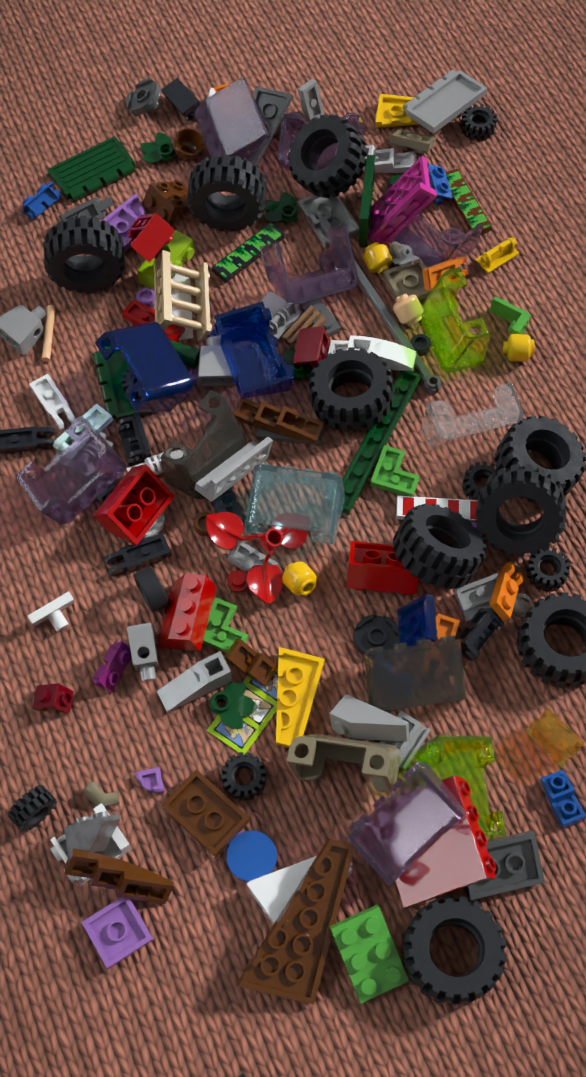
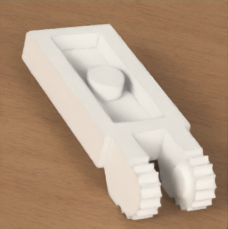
[29,374,76,430]

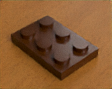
[161,769,251,858]

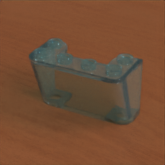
[245,463,345,544]

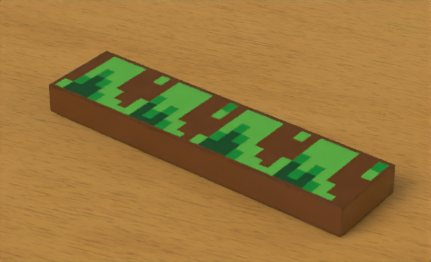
[445,169,492,237]

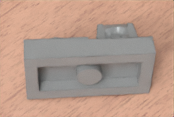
[298,79,325,123]

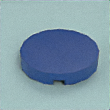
[227,831,277,883]

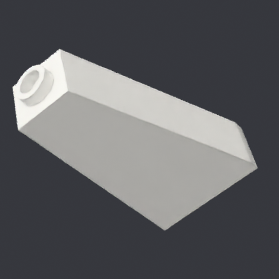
[247,856,353,925]

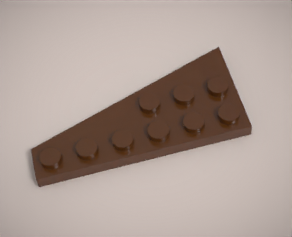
[236,838,355,1005]

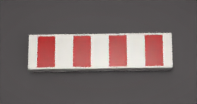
[396,496,478,524]

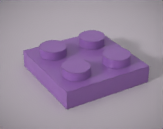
[82,898,154,970]

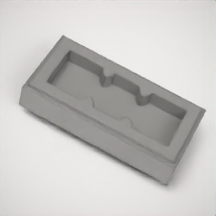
[226,540,278,572]

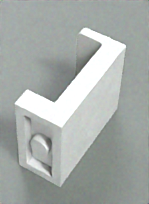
[50,803,132,886]

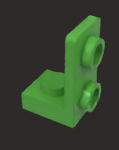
[490,297,531,335]

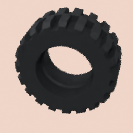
[288,114,368,198]
[187,154,266,232]
[44,216,125,293]
[309,347,393,432]
[495,416,586,503]
[476,464,566,557]
[393,503,486,589]
[517,592,586,688]
[402,896,507,1006]

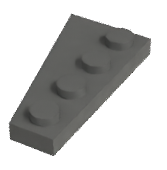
[237,86,294,167]

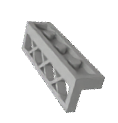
[195,437,273,502]

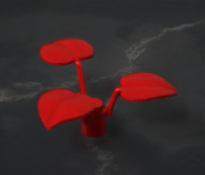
[206,512,311,604]

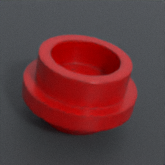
[227,570,248,592]

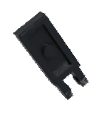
[0,426,55,453]
[104,533,172,576]

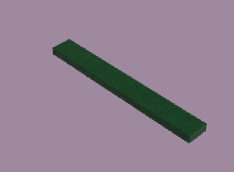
[329,370,422,515]

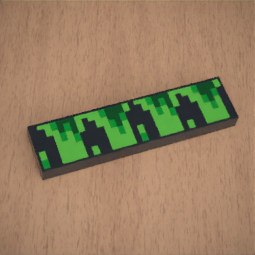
[212,222,285,283]

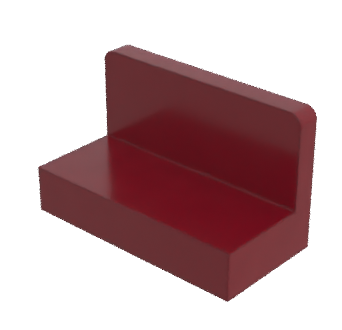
[293,326,330,369]

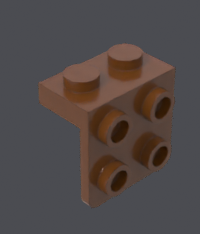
[142,180,189,227]

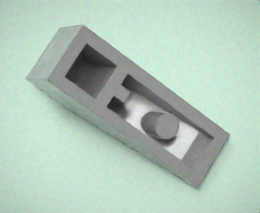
[330,694,409,742]

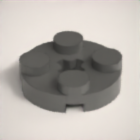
[126,79,161,117]

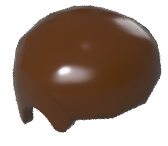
[173,128,204,160]

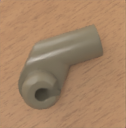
[84,781,120,806]

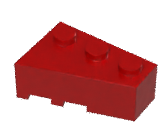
[127,213,175,263]

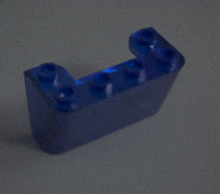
[213,301,295,399]
[95,322,193,412]

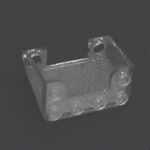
[421,383,523,447]

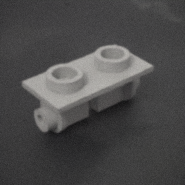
[389,242,419,267]

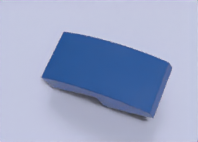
[540,770,586,829]

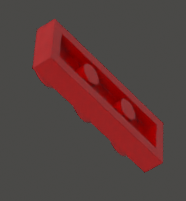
[122,299,186,342]

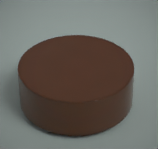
[193,512,210,536]

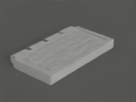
[403,70,487,134]

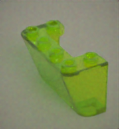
[420,267,490,372]
[416,735,506,840]

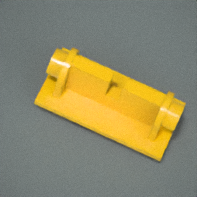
[475,237,519,273]

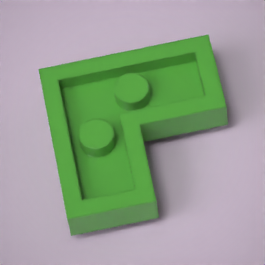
[370,445,420,497]
[203,597,249,653]

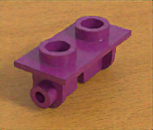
[93,641,132,693]

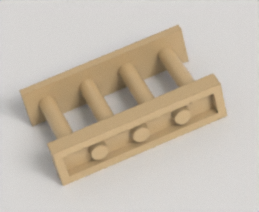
[154,250,212,342]

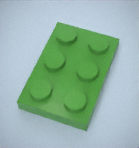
[329,905,409,1004]

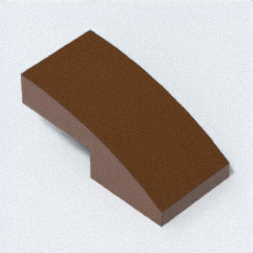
[224,639,278,687]

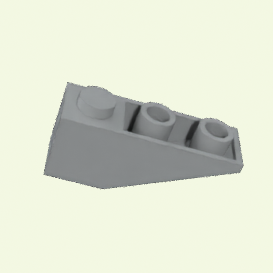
[157,652,232,713]

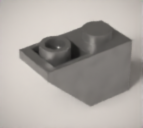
[64,811,120,855]

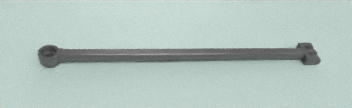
[308,208,441,395]

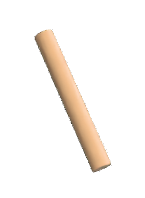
[42,305,55,362]

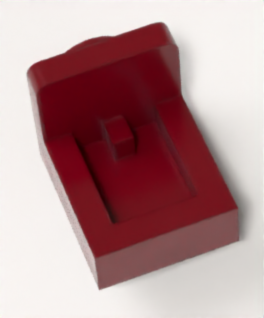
[32,683,74,714]

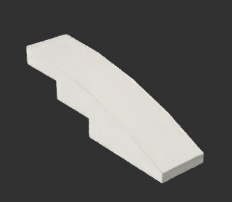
[335,145,417,173]

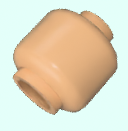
[393,293,424,326]

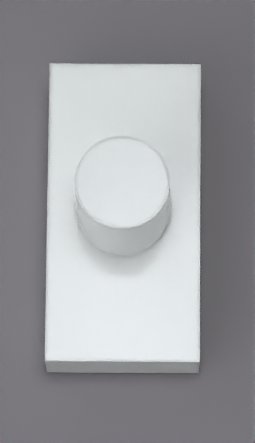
[28,591,74,632]

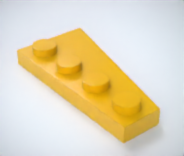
[375,94,453,128]
[276,647,325,748]

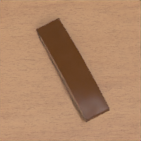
[232,397,324,443]
[64,848,174,904]

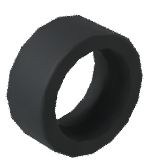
[133,566,169,613]

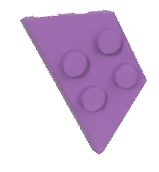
[101,194,145,252]

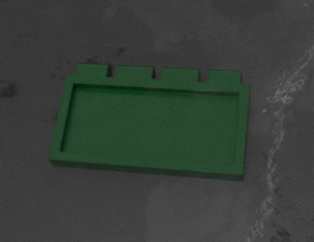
[47,136,135,202]
[359,155,375,247]
[92,338,159,422]

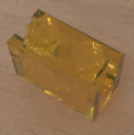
[526,708,584,767]

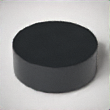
[410,334,431,356]

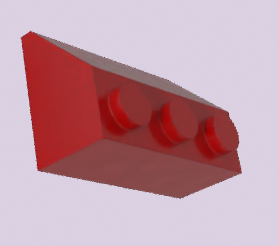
[93,464,175,545]
[346,541,418,595]
[156,574,216,651]

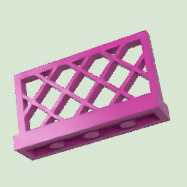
[368,156,437,245]

